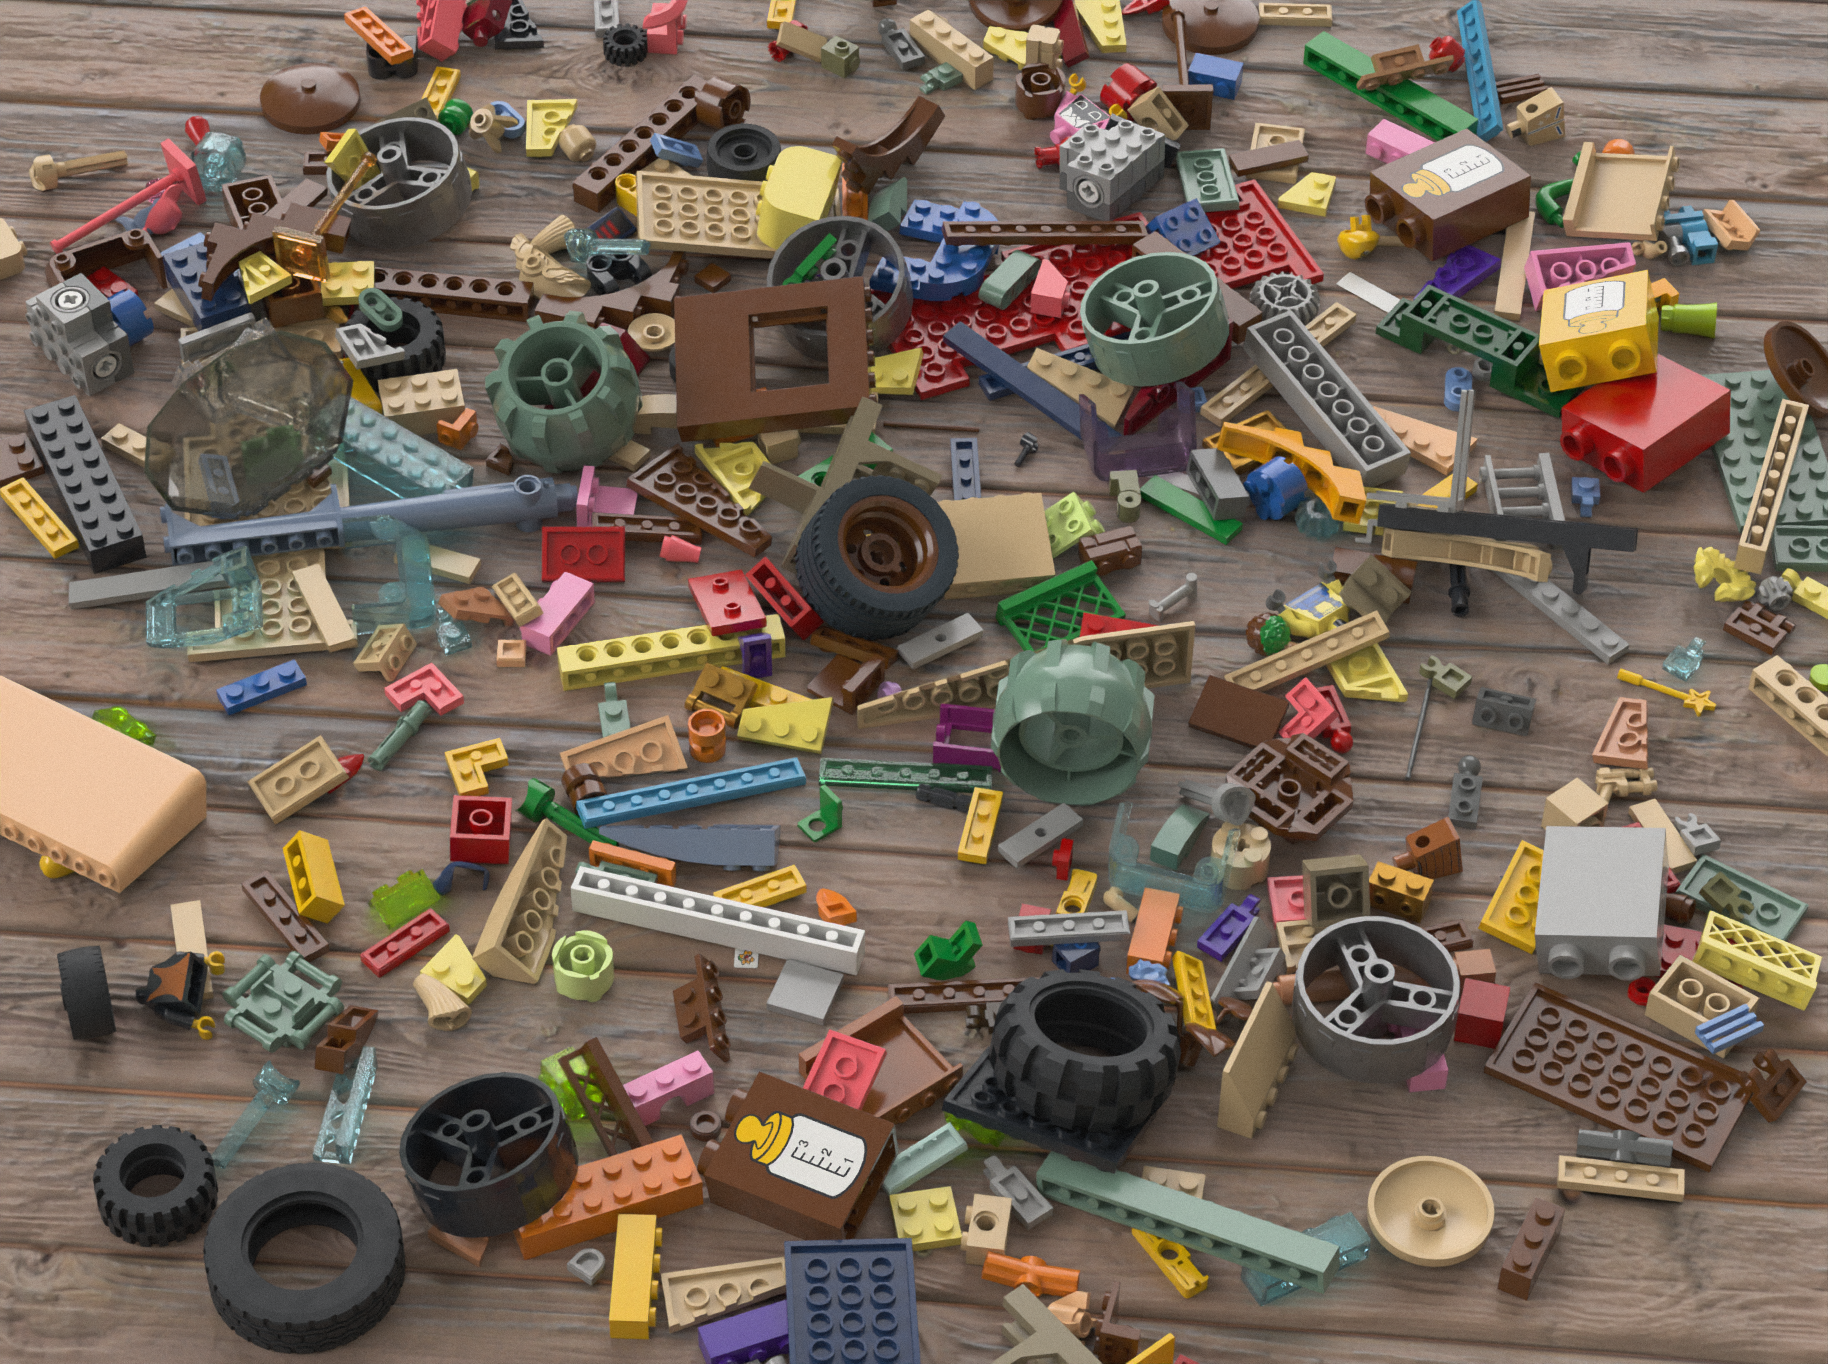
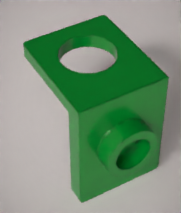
[797,784,843,843]

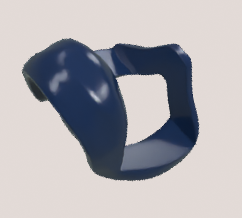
[431,861,490,896]

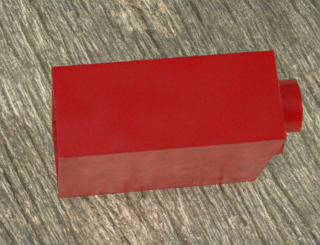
[1560,353,1731,493]

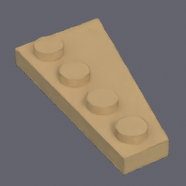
[1027,348,1134,430]
[661,1257,786,1334]

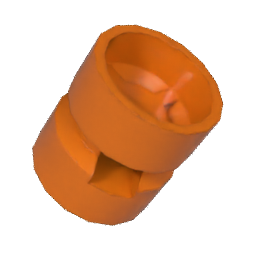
[688,709,726,763]

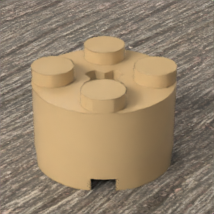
[1210,822,1271,890]

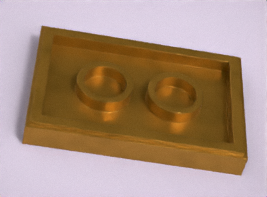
[1202,410,1286,475]

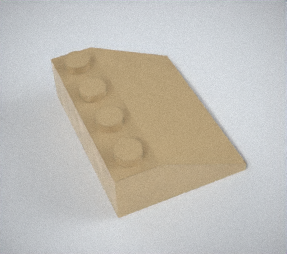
[1217,981,1299,1139]

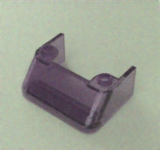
[1079,381,1197,482]

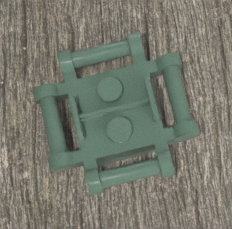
[222,951,344,1053]

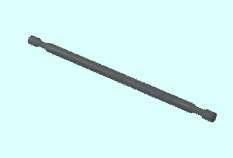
[1405,678,1433,781]

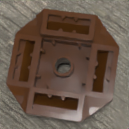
[1225,733,1353,844]

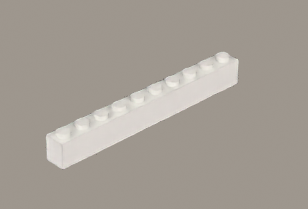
[571,866,865,976]

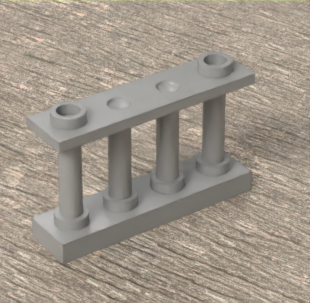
[1479,453,1565,550]

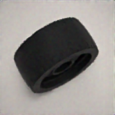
[706,123,782,182]
[57,946,116,1040]

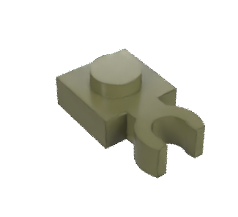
[1419,655,1473,699]
[1699,871,1754,923]

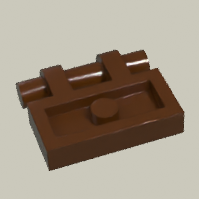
[1723,600,1796,656]

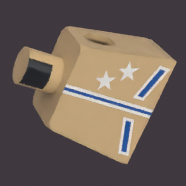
[1506,87,1565,146]

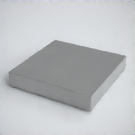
[766,959,844,1026]

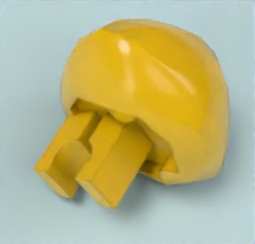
[1337,215,1380,260]

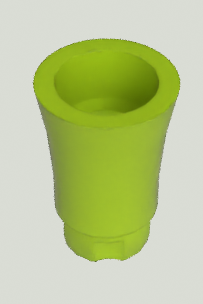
[1660,302,1717,339]

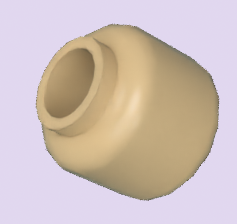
[559,124,596,162]

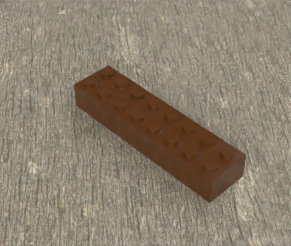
[221,175,324,328]

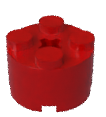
[1100,63,1157,122]

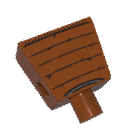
[1392,817,1463,879]

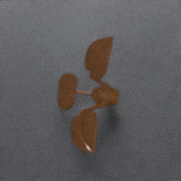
[1132,979,1253,1067]

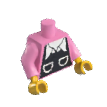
[1050,73,1127,144]

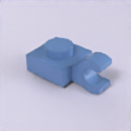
[1571,477,1600,517]

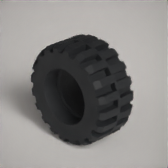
[344,297,446,393]
[93,1125,218,1247]

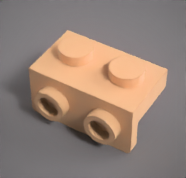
[1702,200,1760,251]

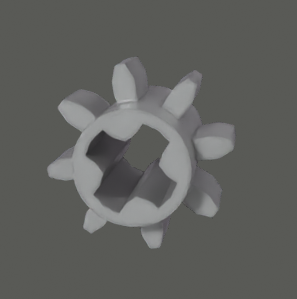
[1756,576,1793,611]

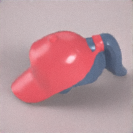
[116,184,184,235]

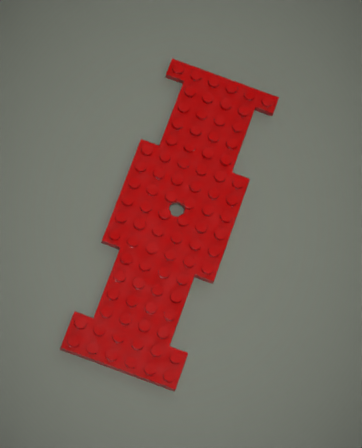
[871,179,1324,400]

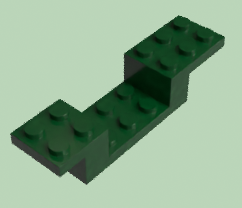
[1375,284,1585,418]

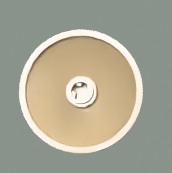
[1367,1156,1494,1267]

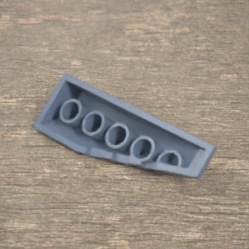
[599,824,781,871]

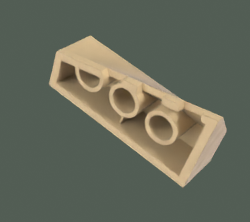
[910,10,994,90]

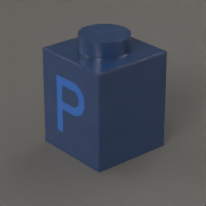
[1052,942,1101,973]

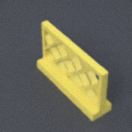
[1692,910,1822,1011]

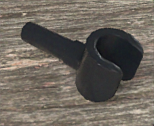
[1014,432,1038,467]

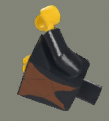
[135,951,225,1040]

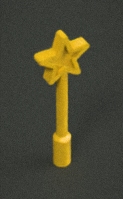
[1617,668,1716,717]

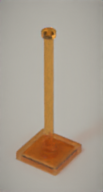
[272,152,377,283]

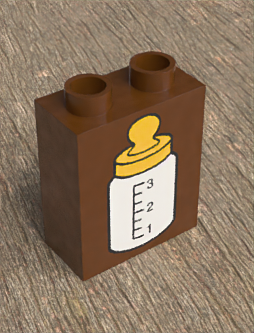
[1365,129,1531,262]
[697,1071,899,1241]

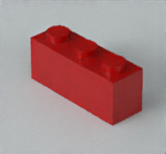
[745,556,824,640]

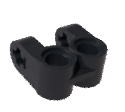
[366,35,418,79]
[586,244,652,296]

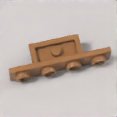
[1356,44,1454,90]

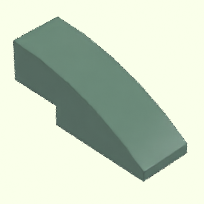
[868,177,907,231]
[1150,804,1210,870]

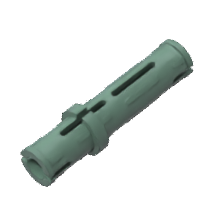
[367,700,432,771]

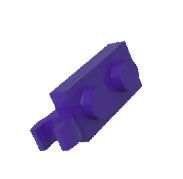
[1197,894,1261,962]

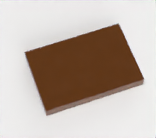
[1188,675,1289,749]

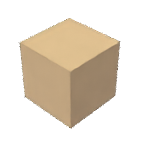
[1541,777,1608,830]

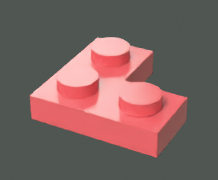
[384,663,464,716]
[1278,677,1339,739]

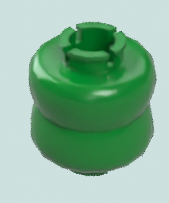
[438,98,474,135]

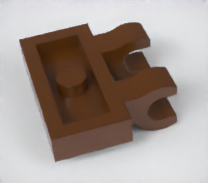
[1737,1048,1807,1123]

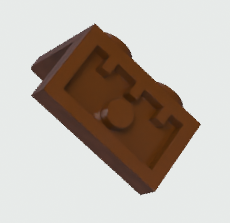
[807,653,885,715]
[1093,1281,1141,1364]

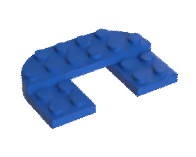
[869,199,1000,301]

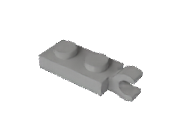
[983,1155,1053,1230]

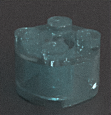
[189,132,246,192]

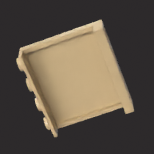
[1563,142,1680,241]
[937,493,1056,600]

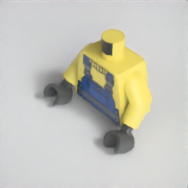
[1266,559,1350,639]

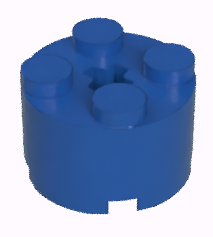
[107,289,154,347]
[1243,456,1308,520]

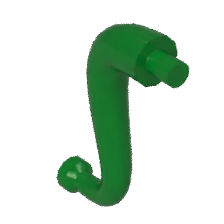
[1535,151,1581,228]

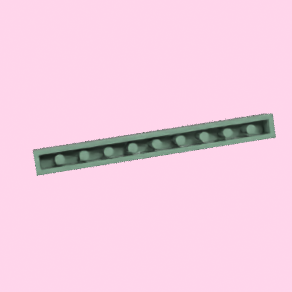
[1036,1151,1340,1294]

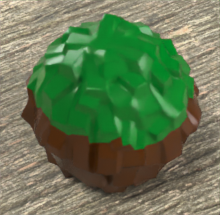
[1246,612,1291,657]

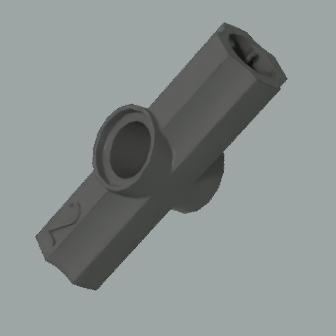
[1576,1129,1673,1168]

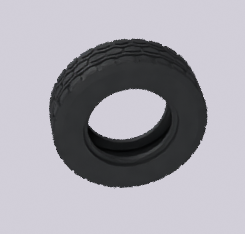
[203,1162,406,1354]

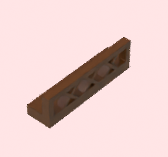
[557,1037,654,1157]

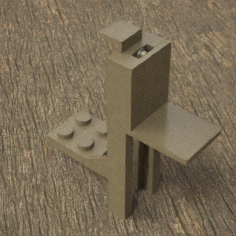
[749,397,942,575]

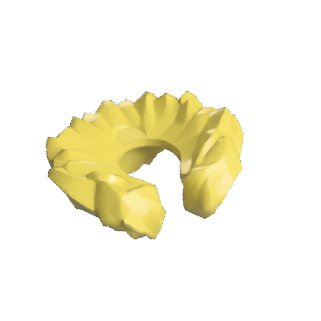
[1693,547,1756,602]

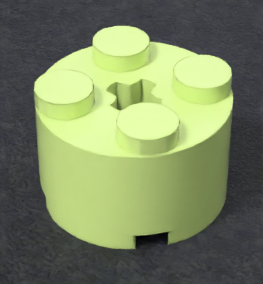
[552,931,614,1002]

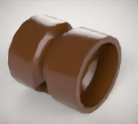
[561,763,608,817]

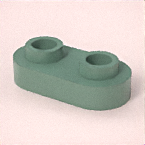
[358,288,403,332]

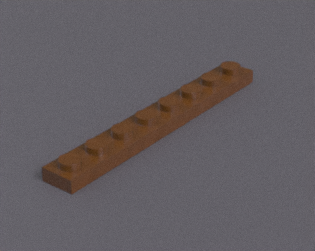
[942,221,1148,246]

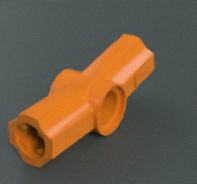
[981,1251,1080,1297]

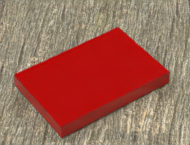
[542,526,625,583]

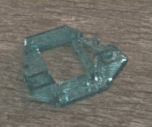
[146,545,263,649]

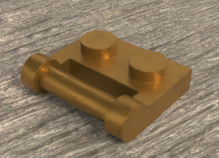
[684,663,758,729]

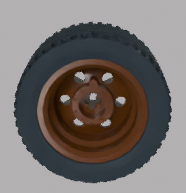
[795,475,959,640]

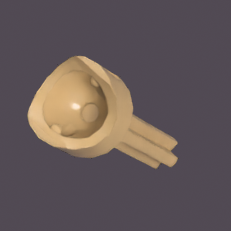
[29,150,128,191]

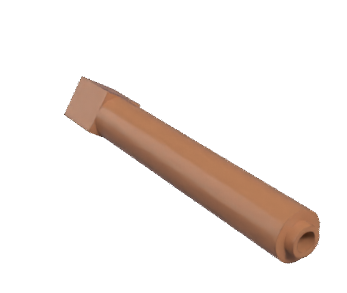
[1272,949,1496,1005]

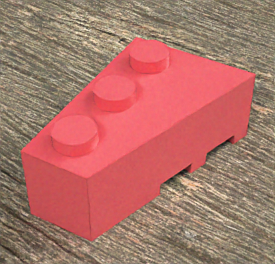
[416,0,467,62]

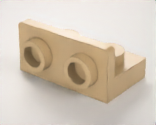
[353,624,417,682]

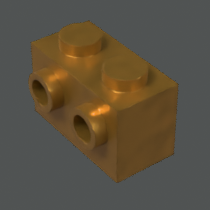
[1369,861,1434,923]

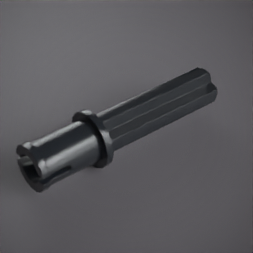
[1448,563,1470,617]

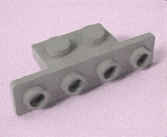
[1210,917,1286,1021]

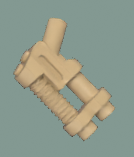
[1595,767,1657,804]

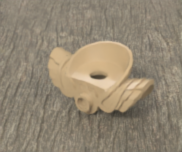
[510,233,591,300]

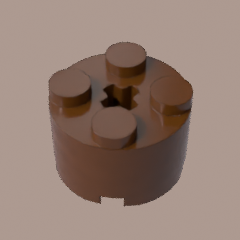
[1015,63,1065,120]
[694,76,751,130]

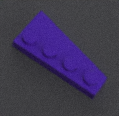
[1413,245,1501,301]

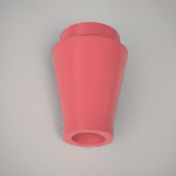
[660,535,702,563]

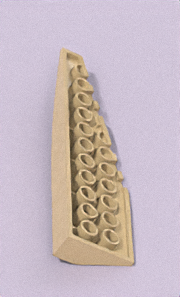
[857,621,1195,729]

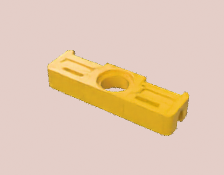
[1050,869,1097,946]
[1132,1228,1208,1299]

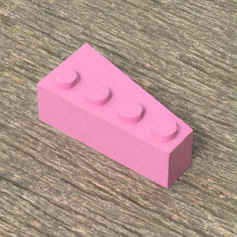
[1524,242,1636,311]

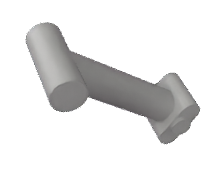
[1149,573,1197,622]

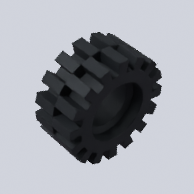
[603,23,648,67]

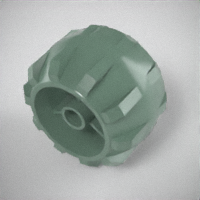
[485,311,643,473]
[991,639,1155,806]

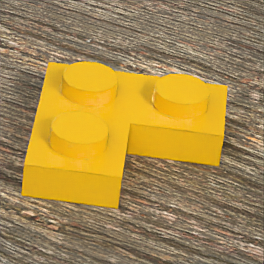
[445,738,509,796]

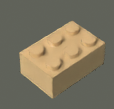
[378,369,465,440]
[1645,955,1759,1059]

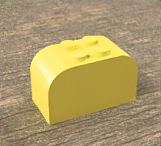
[756,146,842,249]

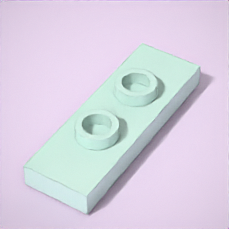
[882,1122,968,1196]

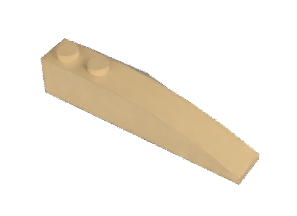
[472,818,567,984]

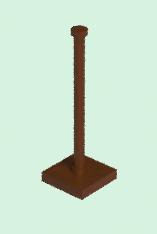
[1162,8,1213,130]

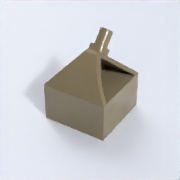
[1302,854,1370,928]

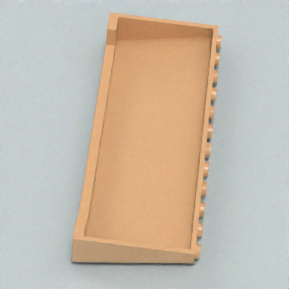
[0,676,207,893]

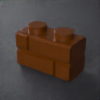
[1078,526,1142,576]

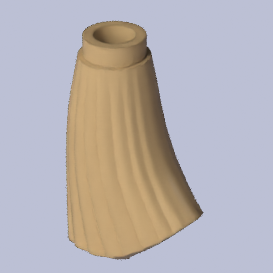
[531,215,577,254]
[413,973,472,1031]

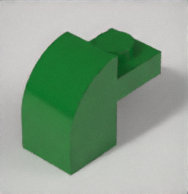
[914,921,983,980]

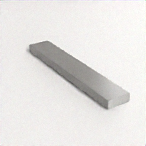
[68,558,235,610]

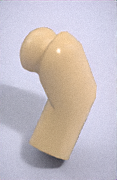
[1631,240,1667,259]
[1103,887,1139,923]

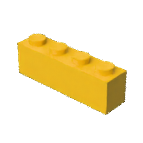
[609,1214,663,1339]

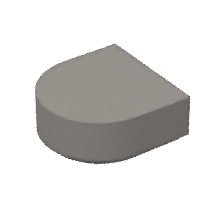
[567,1248,605,1286]

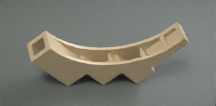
[1381,527,1552,582]

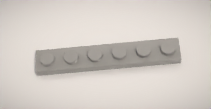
[1492,570,1629,665]

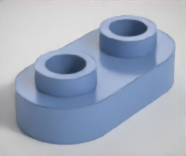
[490,101,525,138]
[1444,367,1472,412]

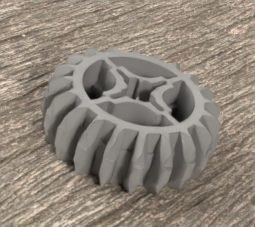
[1250,271,1320,326]

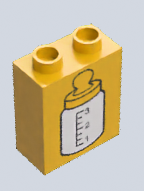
[1539,270,1659,392]

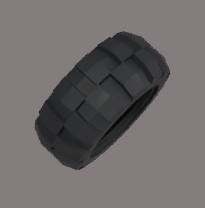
[990,969,1181,1132]

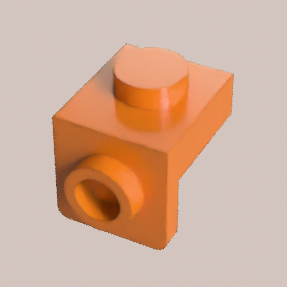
[436,408,479,450]

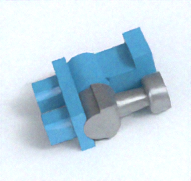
[1658,205,1718,266]

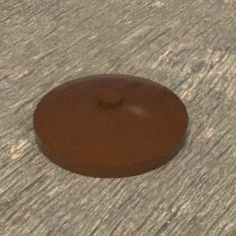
[968,0,1064,33]
[1162,0,1259,55]
[260,63,360,135]
[1764,321,1828,419]

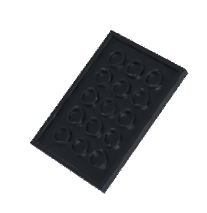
[942,1046,1157,1174]

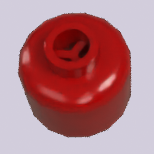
[1429,36,1465,72]

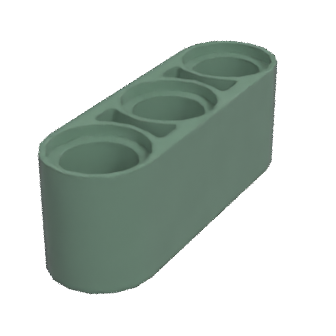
[978,250,1041,310]

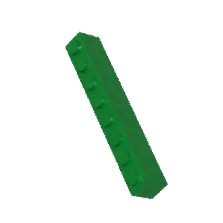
[1303,31,1478,141]

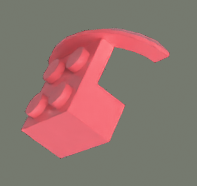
[643,0,688,55]

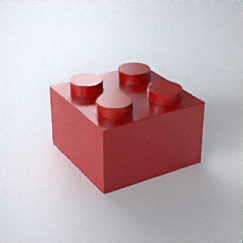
[450,795,512,864]

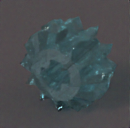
[1295,496,1341,540]

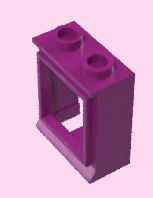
[933,703,1001,772]

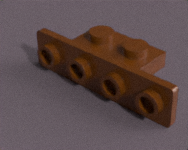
[673,953,731,1062]

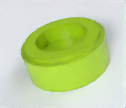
[1809,664,1828,691]

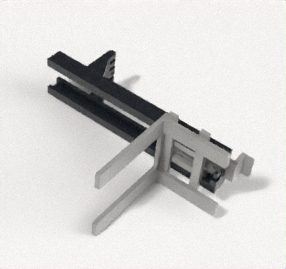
[1355,389,1639,595]

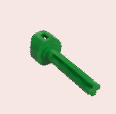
[515,778,620,847]

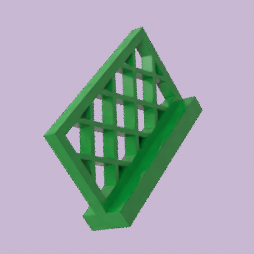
[995,560,1126,651]

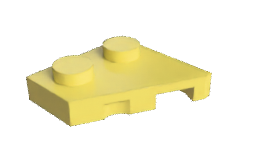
[983,26,1028,71]
[1277,172,1336,217]
[420,934,487,1005]

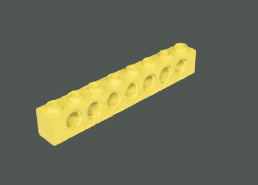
[557,614,786,691]

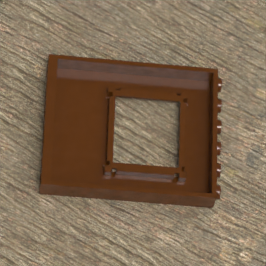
[674,276,877,442]

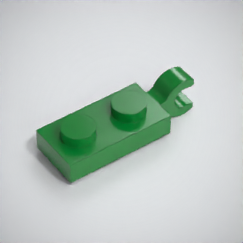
[782,233,837,285]

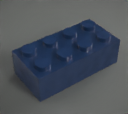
[163,242,252,332]

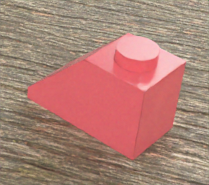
[1030,259,1071,318]

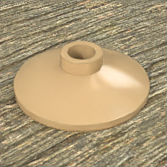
[628,313,675,352]

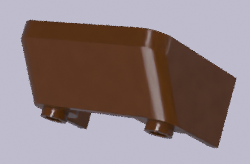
[45,228,168,289]

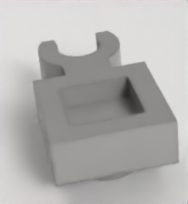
[1674,813,1721,856]

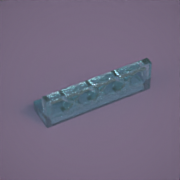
[313,1046,378,1165]

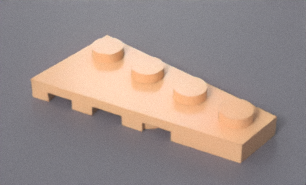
[1373,406,1477,476]
[560,715,688,779]

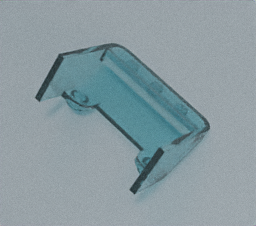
[342,514,437,635]
[1108,801,1241,913]

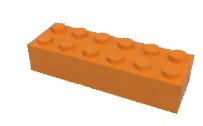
[513,1134,703,1260]

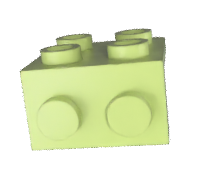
[1045,492,1105,558]

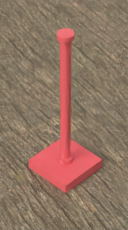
[50,138,207,254]

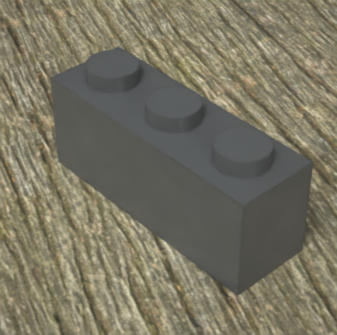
[1186,448,1250,520]

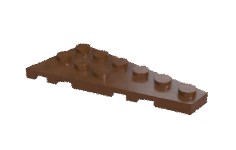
[626,443,772,558]

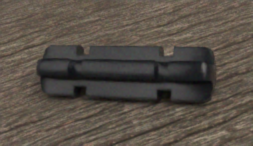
[916,783,972,813]

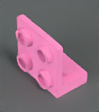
[576,465,638,527]

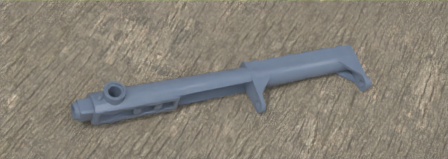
[160,475,578,566]

